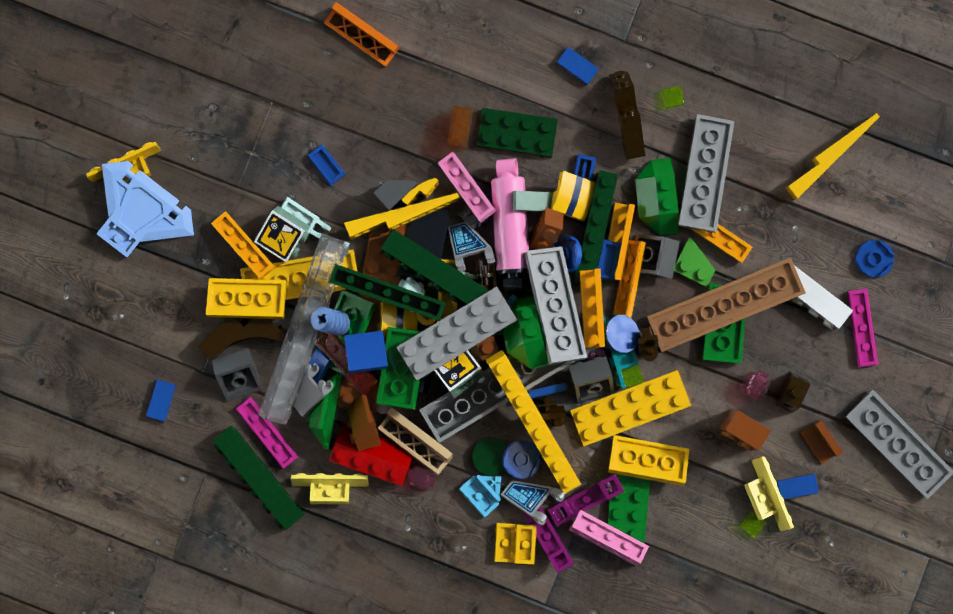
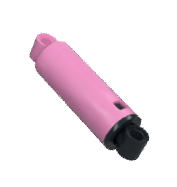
[491,158,529,294]

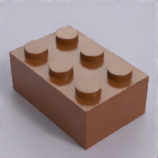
[718,409,771,451]

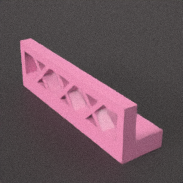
[569,510,649,566]

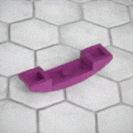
[548,474,625,527]
[521,506,574,573]

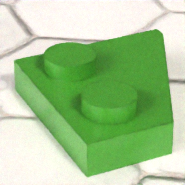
[674,237,715,287]

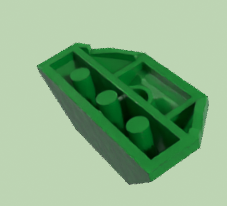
[635,158,679,236]
[502,295,549,370]
[306,373,343,449]

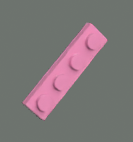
[438,152,496,222]

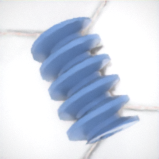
[311,307,350,336]

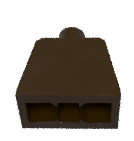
[775,372,810,413]

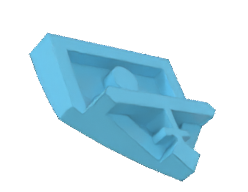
[458,475,501,518]

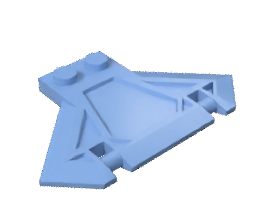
[97,161,194,257]

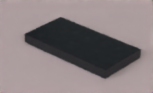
[398,201,452,283]

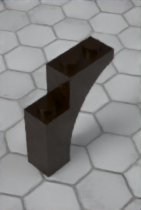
[609,71,645,160]
[198,318,289,360]

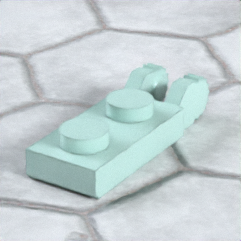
[281,197,331,241]

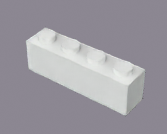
[792,266,853,330]

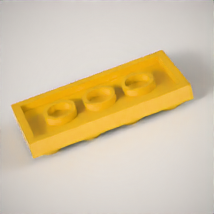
[206,278,286,319]
[608,435,690,486]

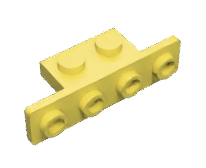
[744,456,794,531]
[291,473,369,504]

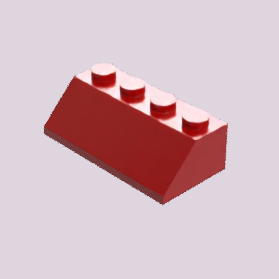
[329,424,416,486]

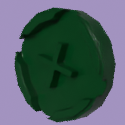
[472,437,507,476]

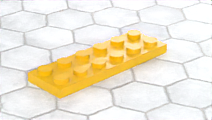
[240,249,358,300]
[570,370,691,446]

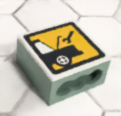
[254,206,310,262]
[434,350,485,398]

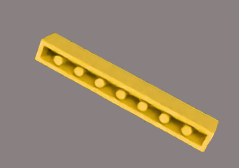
[486,350,581,494]

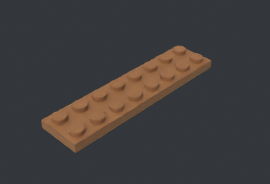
[647,258,806,352]

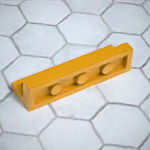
[608,203,635,281]
[580,269,605,348]

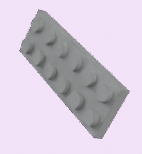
[678,114,735,233]
[524,246,588,365]
[397,287,517,381]
[844,390,953,499]

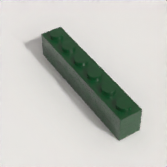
[573,170,618,285]
[381,229,489,306]
[328,264,446,321]
[213,425,306,530]

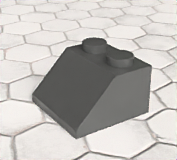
[374,180,418,211]
[635,234,680,279]
[212,348,263,401]
[569,356,615,403]

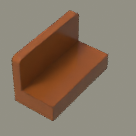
[800,420,843,464]

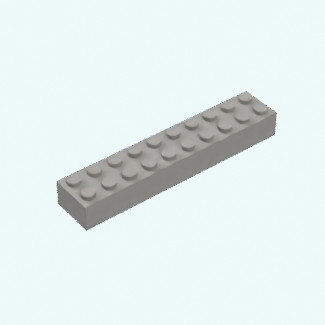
[419,312,596,443]

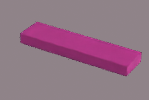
[847,289,878,367]
[236,397,298,469]

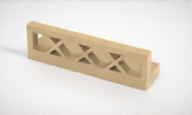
[378,407,452,475]

